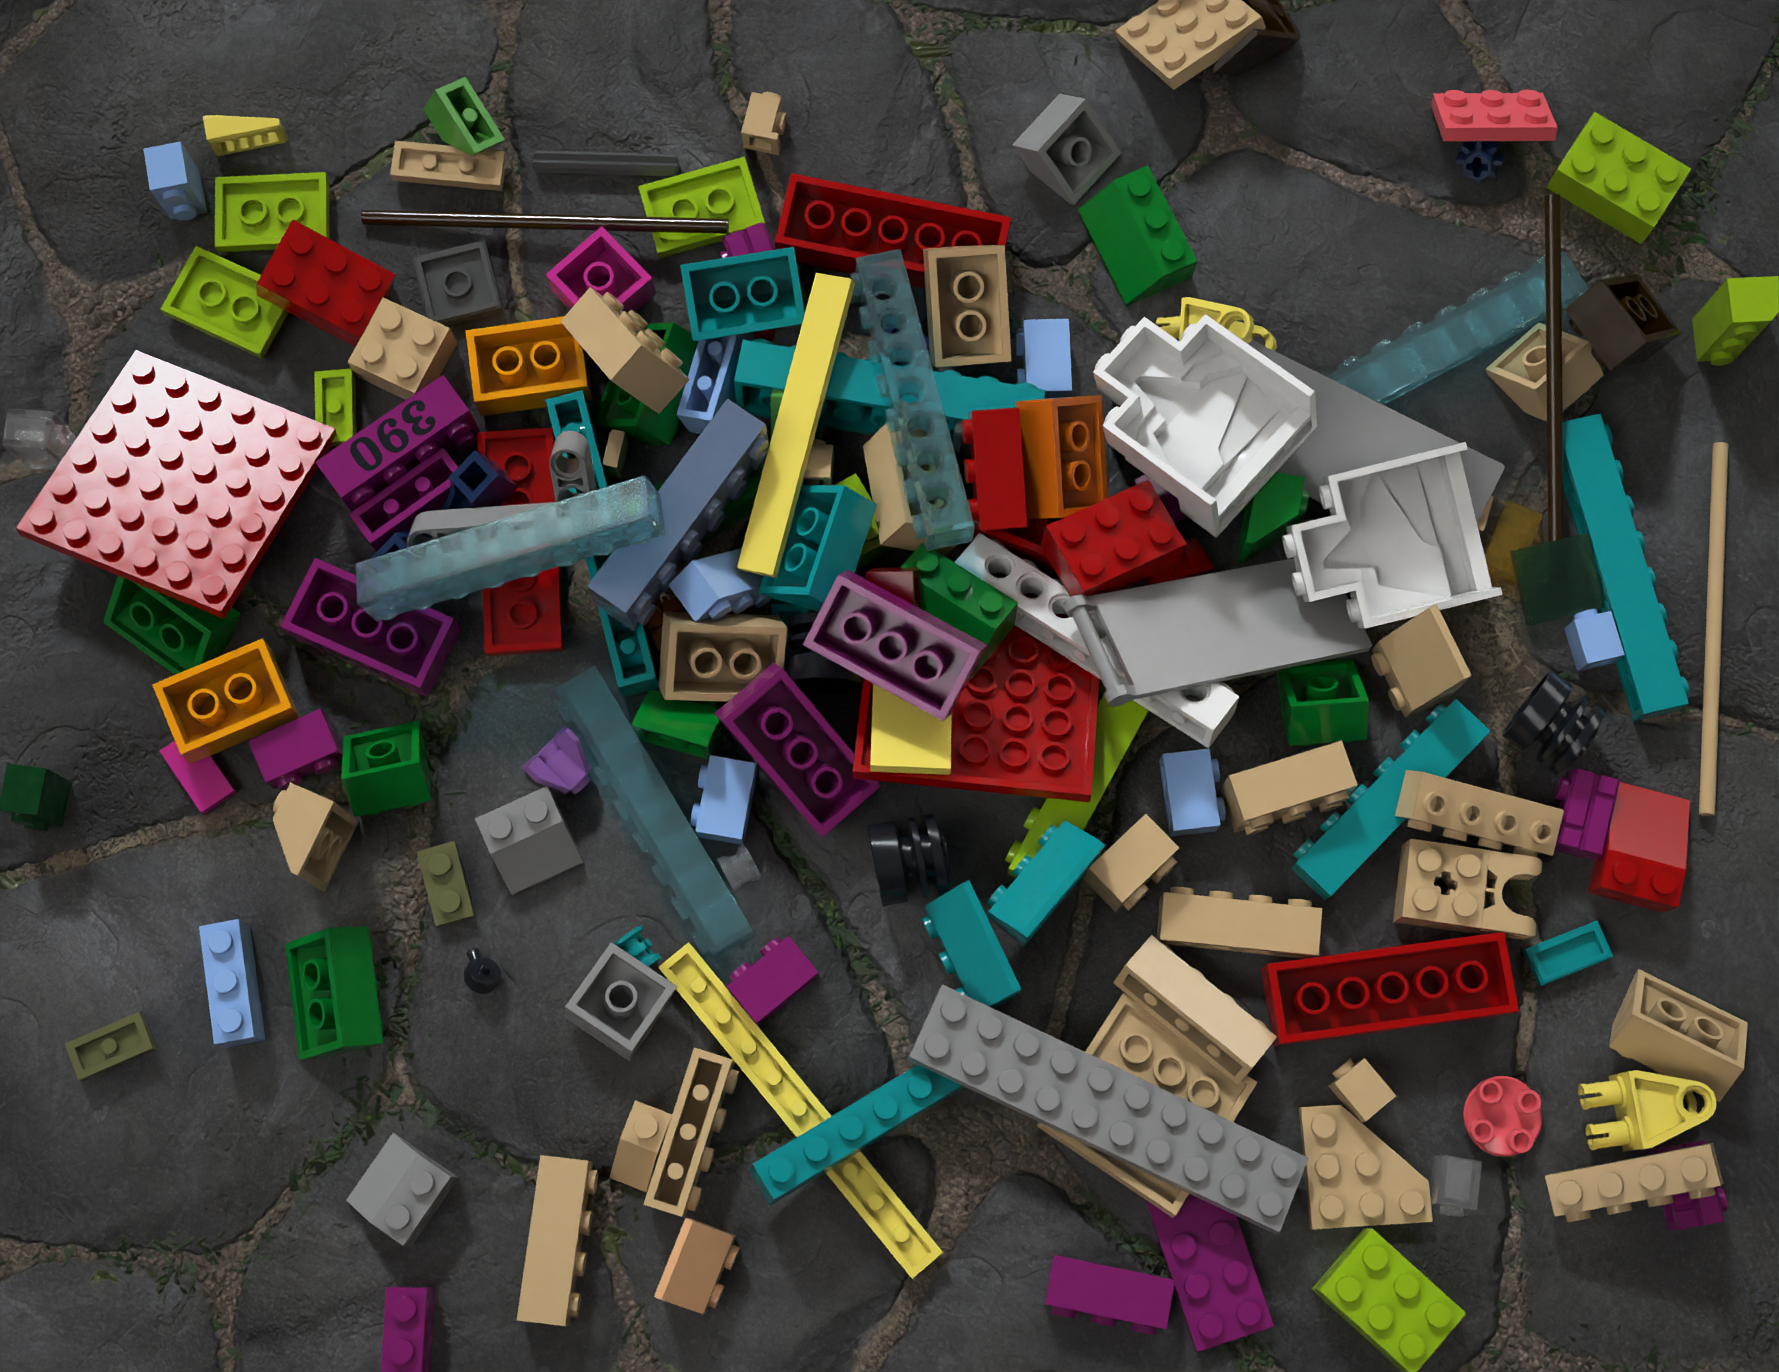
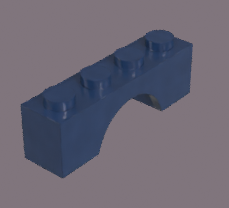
[369,450,518,596]

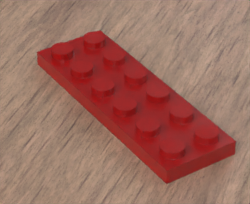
[477,427,564,656]

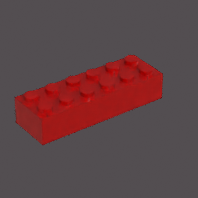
[775,173,1011,289]
[1261,932,1519,1047]

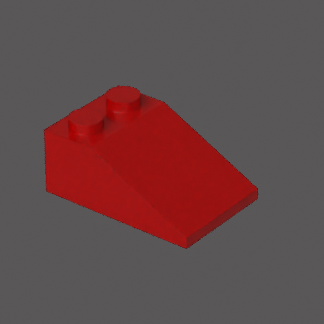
[1588,782,1690,913]

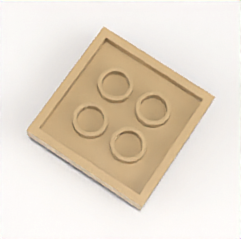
[1115,0,1266,90]

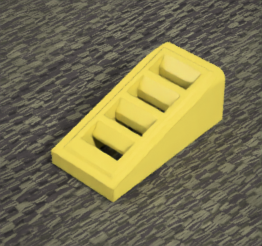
[203,115,289,156]

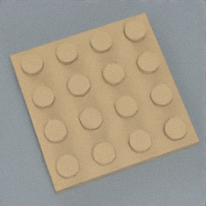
[1037,993,1257,1218]

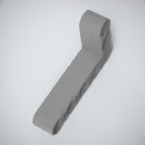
[407,431,601,561]

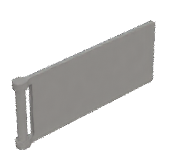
[1239,334,1505,523]
[1063,558,1372,707]

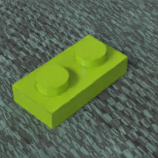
[314,369,357,447]

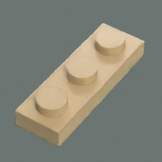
[390,141,507,191]

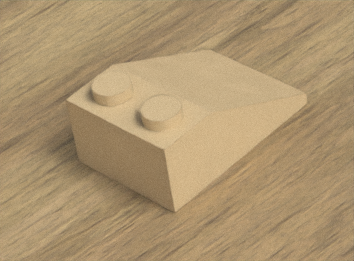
[1371,604,1472,718]

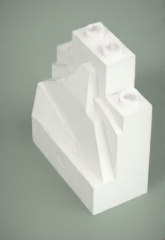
[1093,314,1317,538]
[1282,442,1503,629]

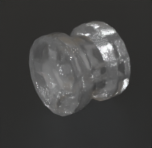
[717,844,762,893]

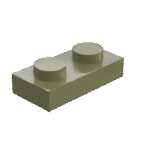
[417,841,476,928]
[65,1012,157,1081]

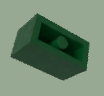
[0,763,71,832]

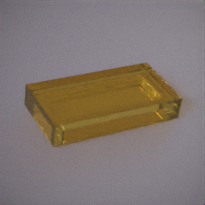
[1485,500,1543,586]

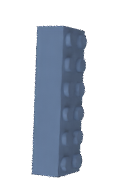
[587,398,769,631]

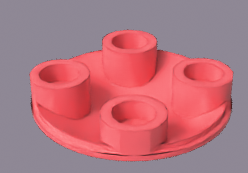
[1463,1076,1542,1157]

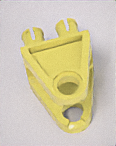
[1156,297,1277,352]
[1578,1070,1716,1151]

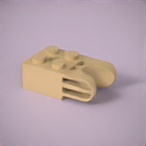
[1393,839,1543,940]

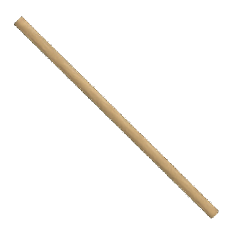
[1699,442,1729,816]

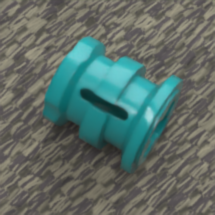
[613,925,662,968]

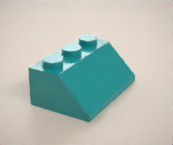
[680,247,805,342]
[758,485,877,612]
[987,821,1105,947]
[921,880,1022,1008]

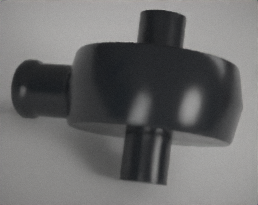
[464,948,501,994]

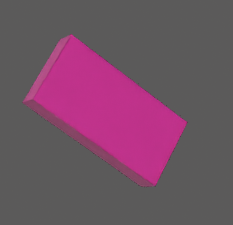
[160,741,237,815]

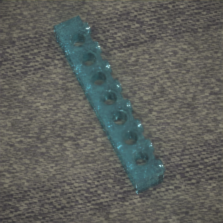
[850,249,974,551]

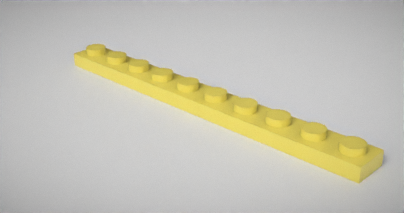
[658,942,943,1279]

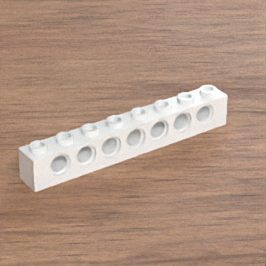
[954,533,1239,748]

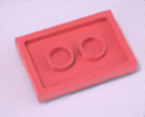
[1431,90,1558,141]

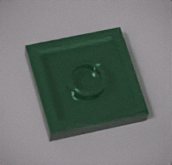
[1510,533,1604,626]

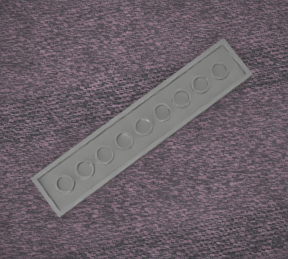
[907,985,1309,1234]

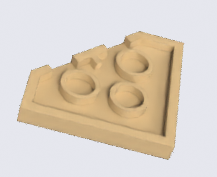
[1299,1105,1433,1229]

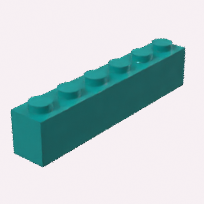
[1290,699,1490,901]
[749,1065,965,1206]

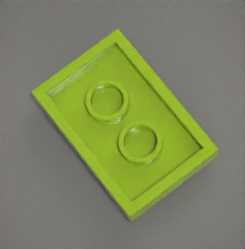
[638,156,765,259]
[215,172,330,252]
[160,246,288,359]

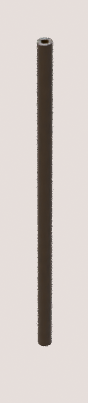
[1545,194,1564,581]
[361,210,729,234]

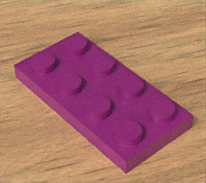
[1144,1194,1274,1352]

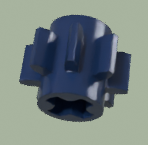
[1456,141,1505,184]

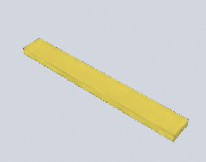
[737,273,855,578]

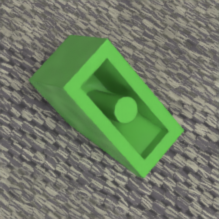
[423,77,505,156]

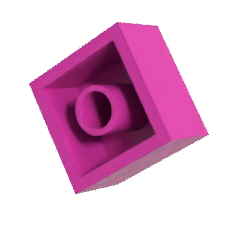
[546,226,656,313]

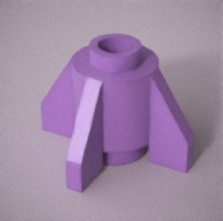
[521,726,592,795]

